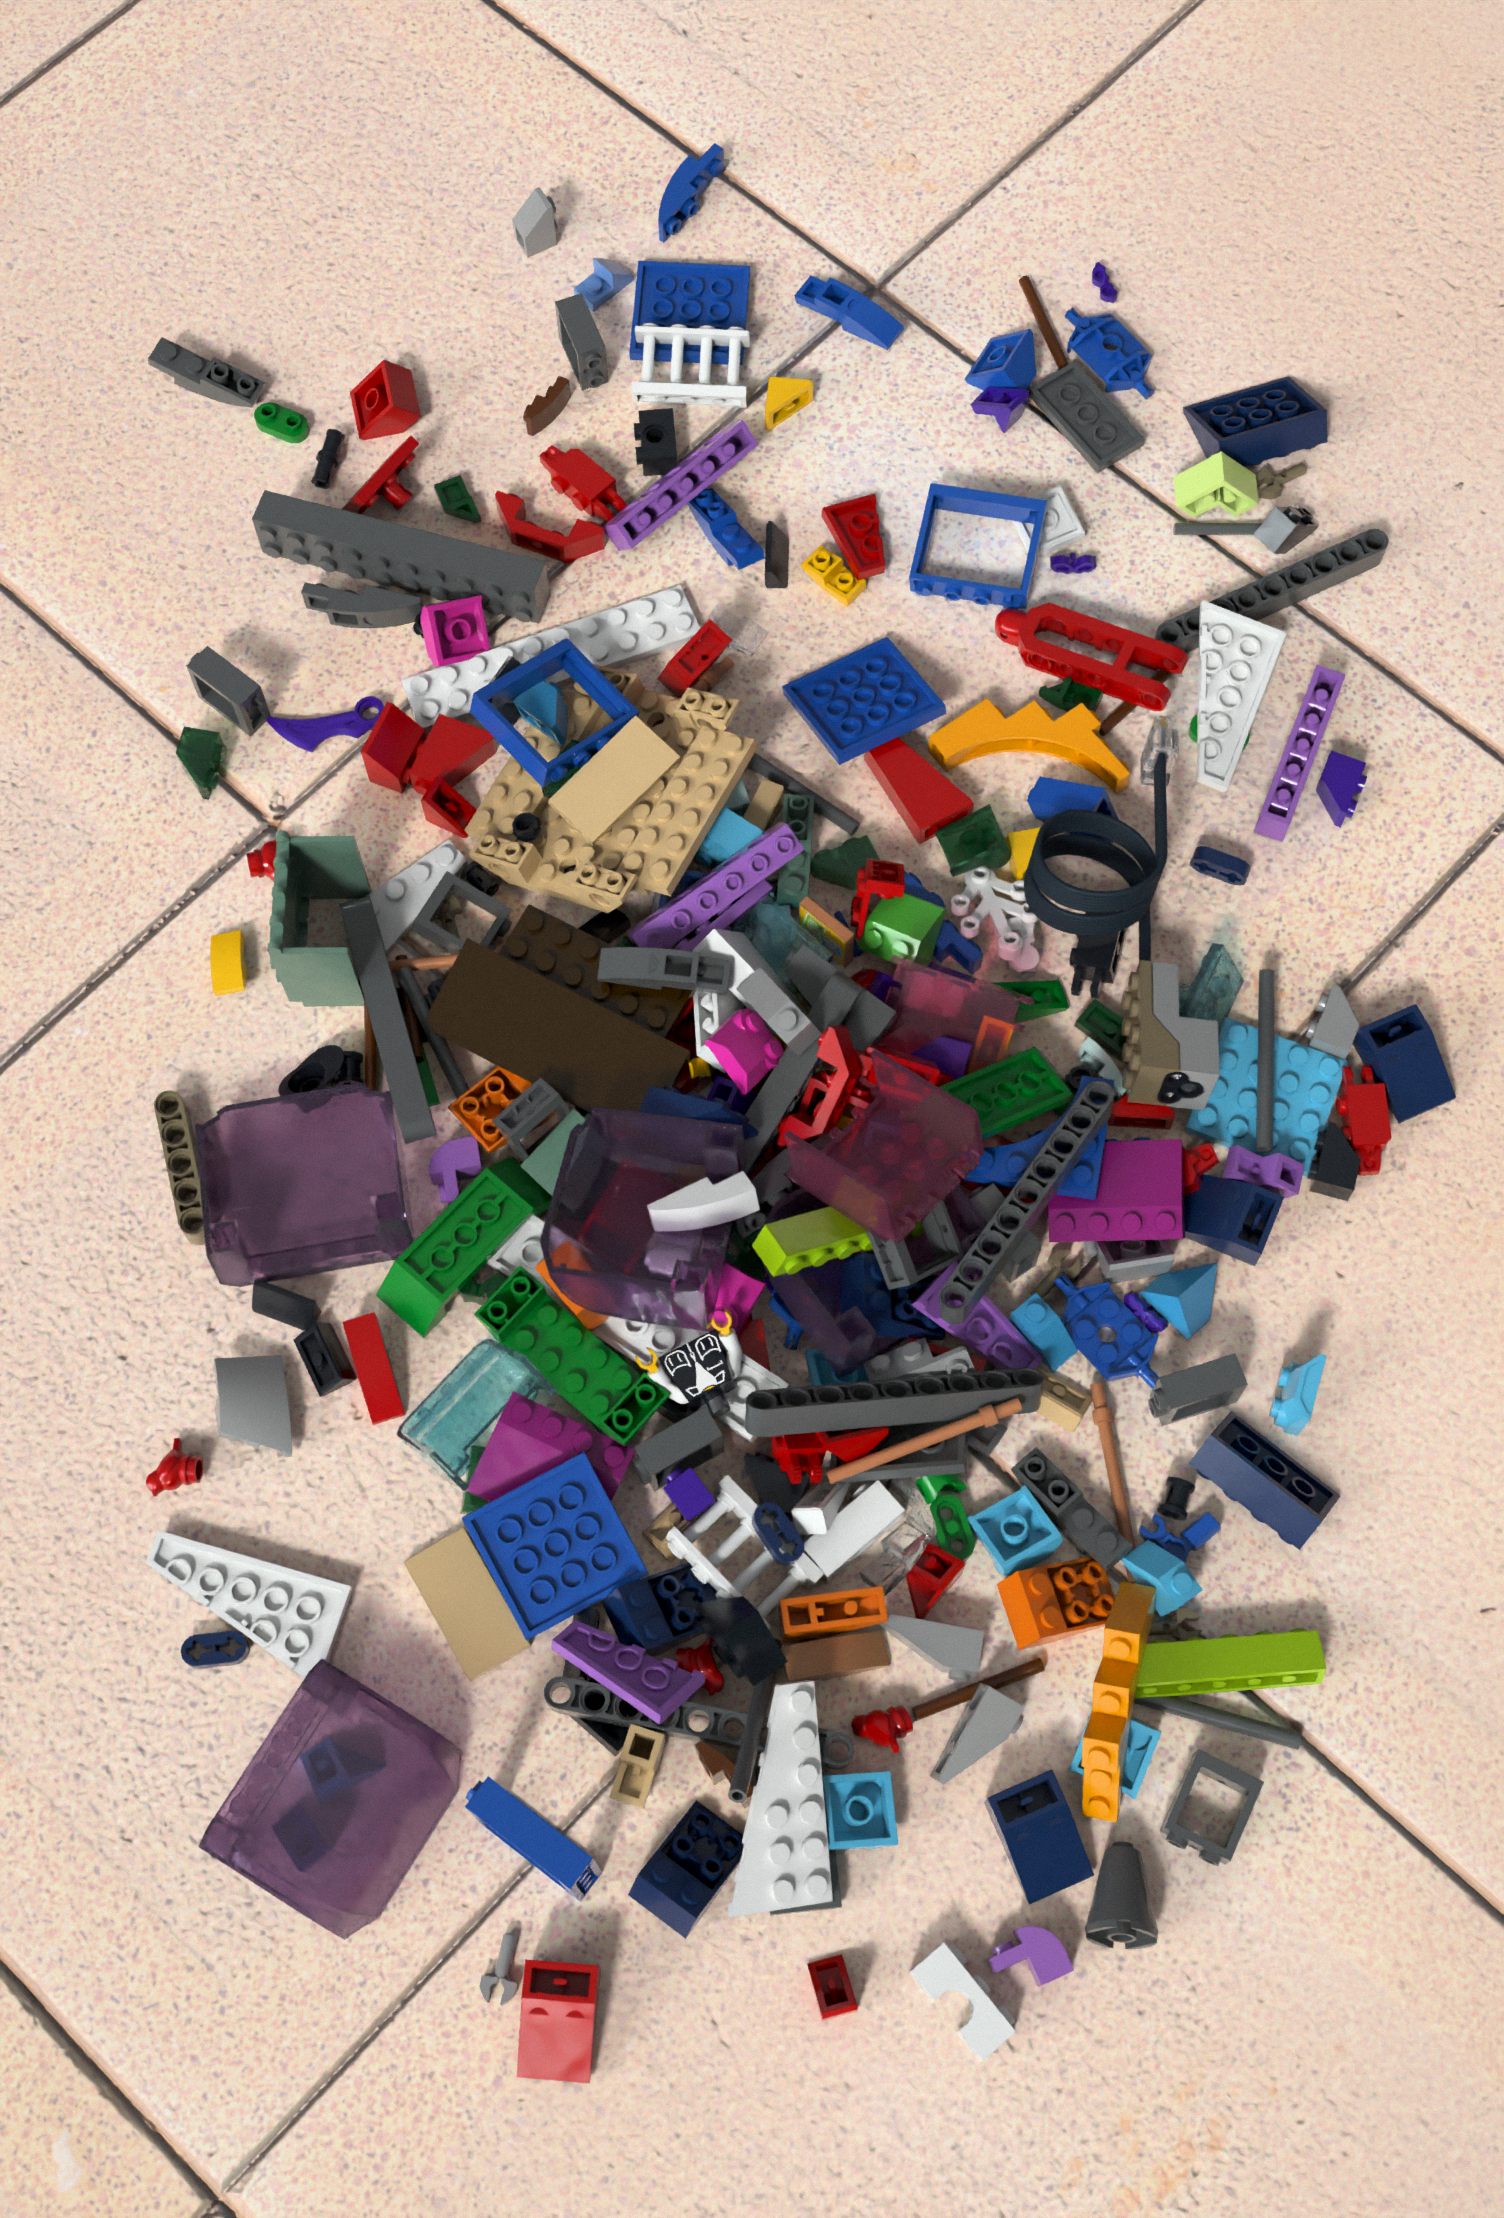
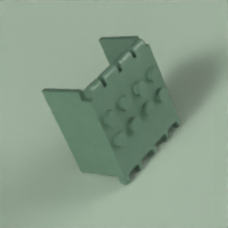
[267,830,372,1007]

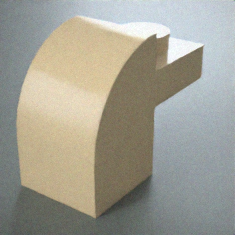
[609,1724,665,1809]

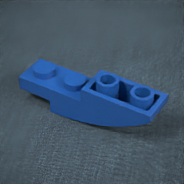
[658,143,725,243]
[794,275,904,350]
[687,487,765,570]
[904,870,983,975]

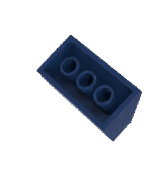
[1189,1411,1341,1550]

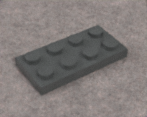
[1028,361,1145,474]
[830,1419,969,1483]

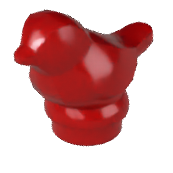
[246,839,277,882]
[146,1438,203,1496]
[675,1637,725,1696]
[851,1705,913,1754]

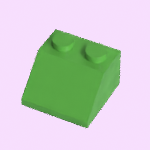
[858,892,947,971]

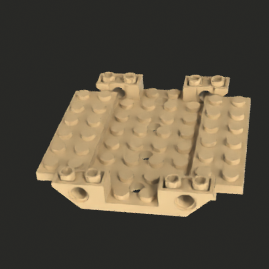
[465,664,758,913]

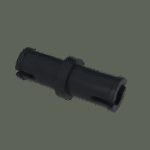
[311,429,345,489]

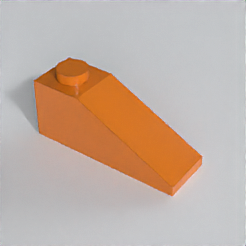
[778,1586,888,1644]

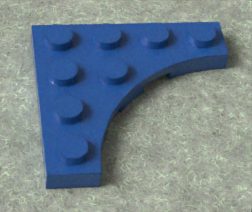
[964,1076,1114,1200]

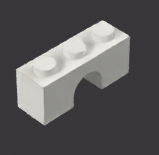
[909,1942,1016,2062]

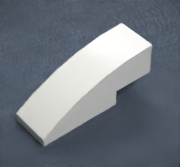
[647,1171,760,1232]

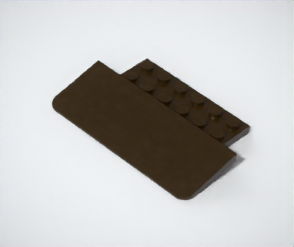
[427,904,696,1136]

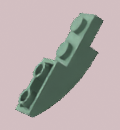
[776,794,814,908]

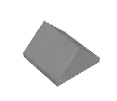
[1096,1239,1175,1284]

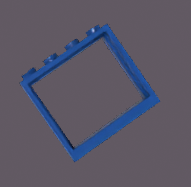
[909,483,1047,609]
[470,638,640,788]
[465,1776,602,1902]

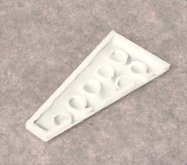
[146,1530,353,1689]

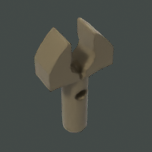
[1256,463,1307,500]
[435,895,462,939]
[1030,1249,1081,1299]
[1148,1607,1202,1641]

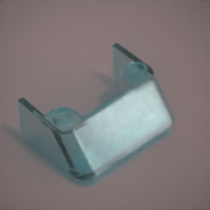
[397,1339,557,1491]

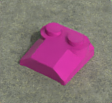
[420,595,491,667]
[704,1009,783,1096]
[676,1250,767,1337]

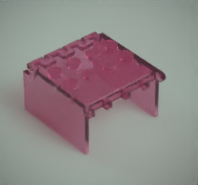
[858,952,1035,1103]
[784,1049,984,1243]

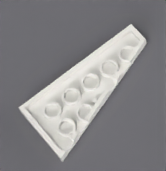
[1196,600,1287,793]
[726,1680,833,1917]

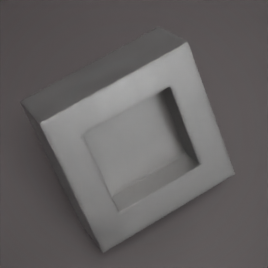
[968,1422,1008,1458]

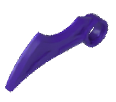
[267,696,384,753]

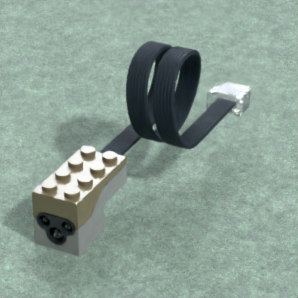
[1024,715,1220,1111]

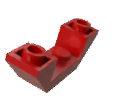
[495,491,606,563]
[776,1025,861,1147]

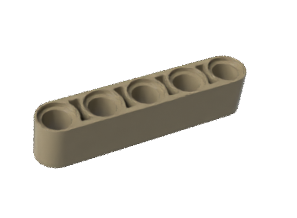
[154,1090,214,1245]

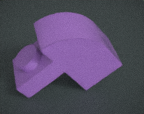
[429,1136,483,1206]
[1223,1145,1304,1198]
[987,1926,1074,1987]

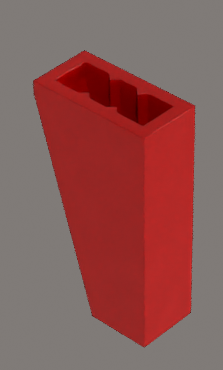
[864,737,974,844]

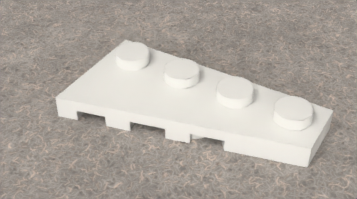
[367,839,468,957]

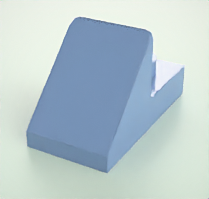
[574,258,634,312]

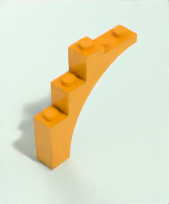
[928,698,1130,794]
[1081,1582,1156,1823]

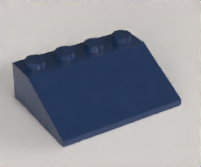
[1183,376,1328,467]

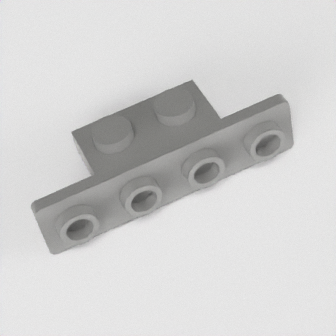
[863,1337,975,1381]

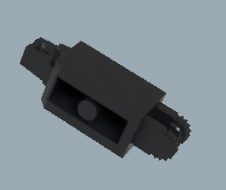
[1070,911,1125,999]

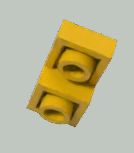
[801,545,867,607]
[210,930,248,996]

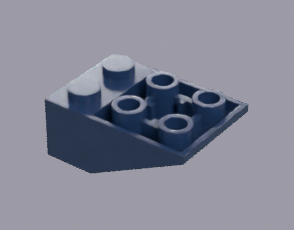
[1352,1004,1456,1124]
[634,1085,759,1154]
[1184,1174,1284,1266]
[840,1252,945,1340]
[602,1562,718,1657]
[984,1770,1094,1905]
[628,1800,744,1939]

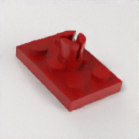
[341,435,419,515]

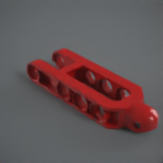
[995,603,1188,711]

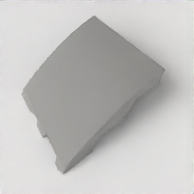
[213,1355,292,1457]

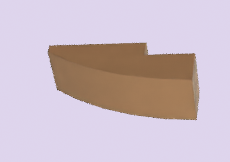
[781,1631,890,1682]

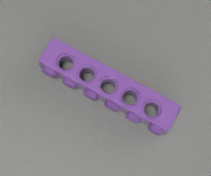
[602,420,759,551]
[1254,665,1346,842]
[627,822,805,949]

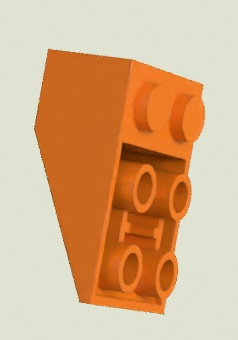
[448,1066,566,1153]
[997,1556,1115,1650]

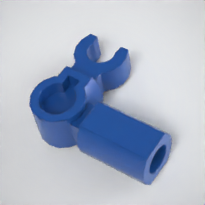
[1139,1511,1221,1564]

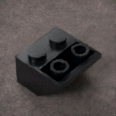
[696,1596,788,1687]

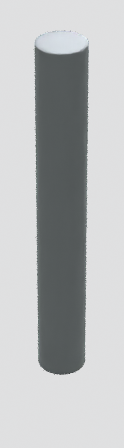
[1173,523,1262,535]

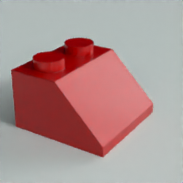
[350,360,421,440]
[361,702,427,794]

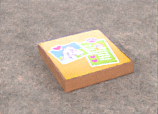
[799,896,854,968]

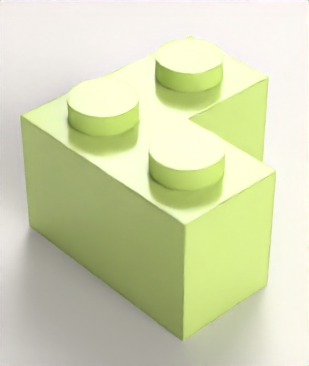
[1173,451,1259,518]

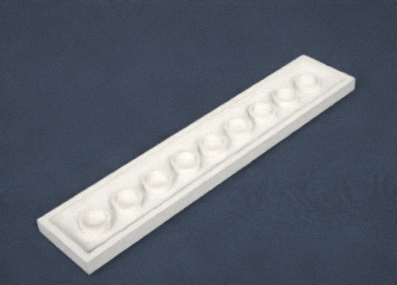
[401,585,700,734]
[487,1215,791,1443]

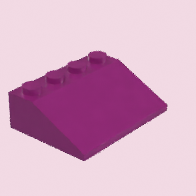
[1048,1139,1186,1242]
[466,1391,635,1502]

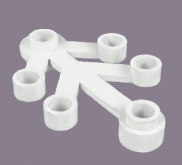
[951,866,1039,960]

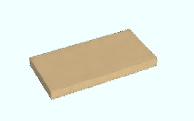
[548,715,680,846]
[403,1527,531,1682]

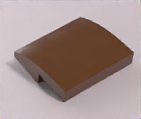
[694,1741,753,1809]

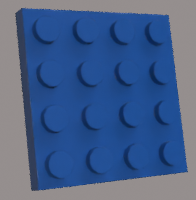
[629,261,750,365]
[782,637,946,765]
[462,1451,649,1641]

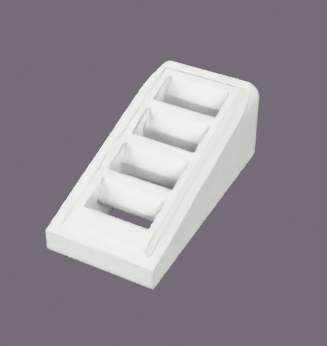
[791,1479,850,1534]

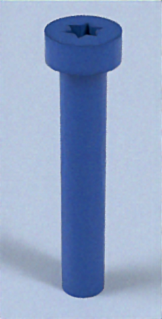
[834,911,864,957]

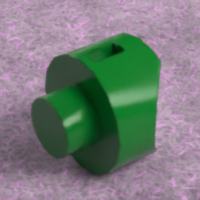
[915,1473,967,1506]

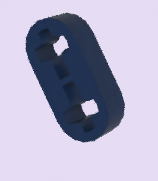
[1190,846,1251,885]
[752,1502,804,1565]
[181,1631,250,1669]

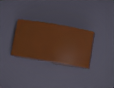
[523,376,571,436]

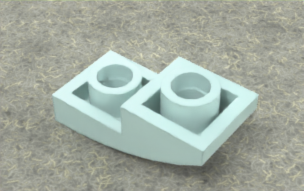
[1077,1037,1127,1102]

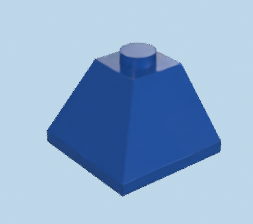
[964,329,1036,391]

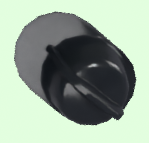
[278,1045,345,1112]

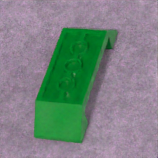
[901,1046,1076,1170]
[376,1156,557,1338]
[474,1266,670,1446]

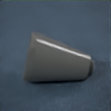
[1085,1841,1158,1949]

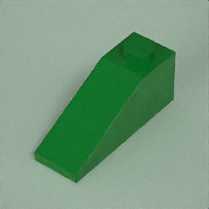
[964,980,1069,1029]

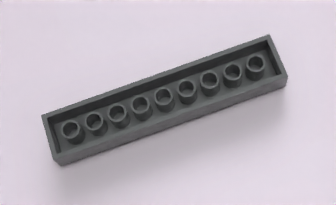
[252,490,550,624]

